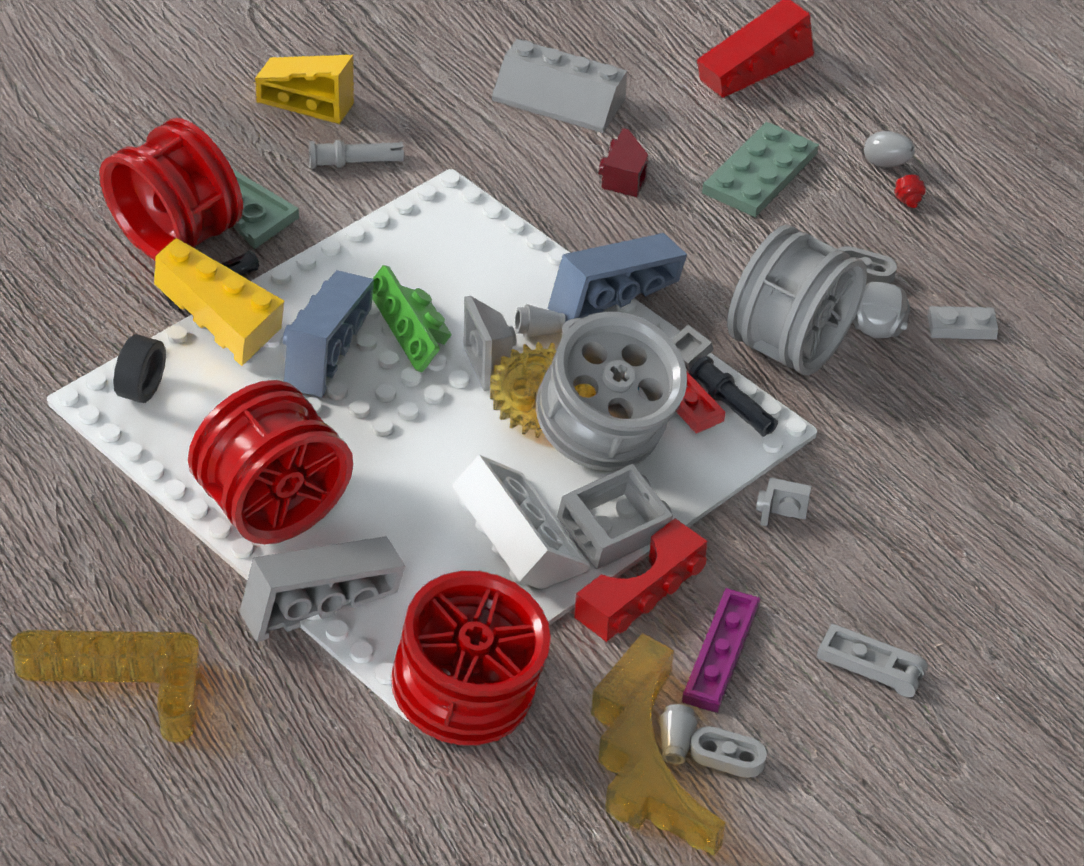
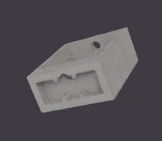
[557,464,673,569]

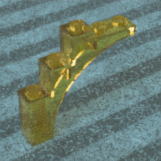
[591,634,726,856]

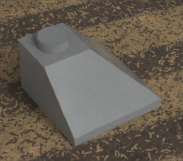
[463,296,517,391]

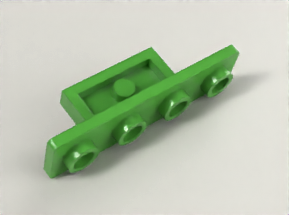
[372,265,452,372]

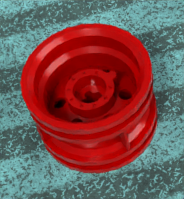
[188,380,354,545]
[391,571,551,745]

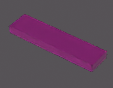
[682,588,761,713]

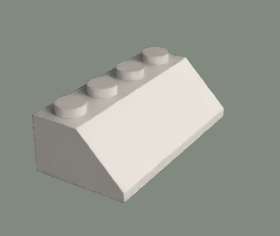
[452,455,591,590]

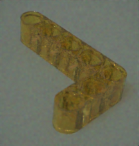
[11,630,201,743]

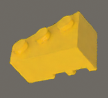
[255,55,354,124]

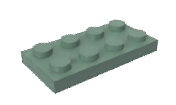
[702,121,819,217]

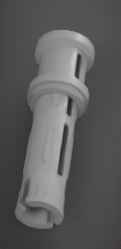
[309,140,404,169]

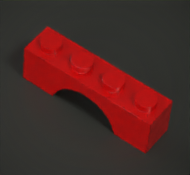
[574,518,707,642]

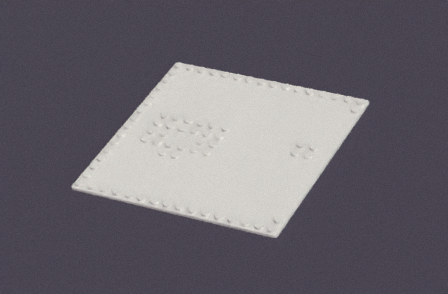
[47,169,817,721]

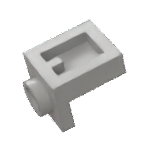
[756,478,812,526]

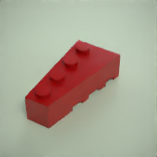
[697,0,814,98]

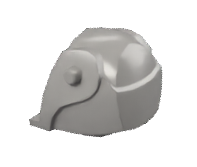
[853,282,910,339]

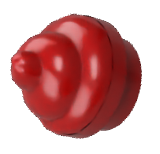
[894,175,926,208]

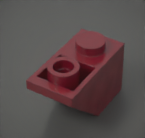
[598,128,648,198]

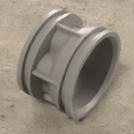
[536,312,687,471]

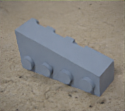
[547,233,688,322]
[283,270,374,398]

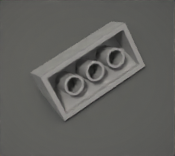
[492,39,628,133]

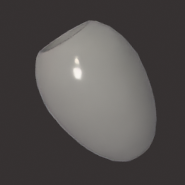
[864,131,915,168]

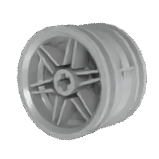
[727,224,867,376]

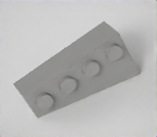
[239,536,405,642]

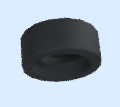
[113,334,166,403]

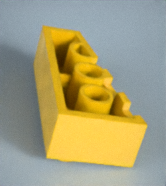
[154,238,285,366]

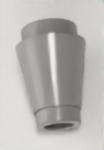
[515,304,565,337]
[660,704,698,765]

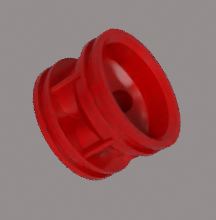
[99,118,243,261]

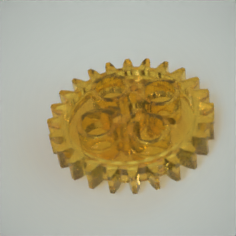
[489,342,596,438]

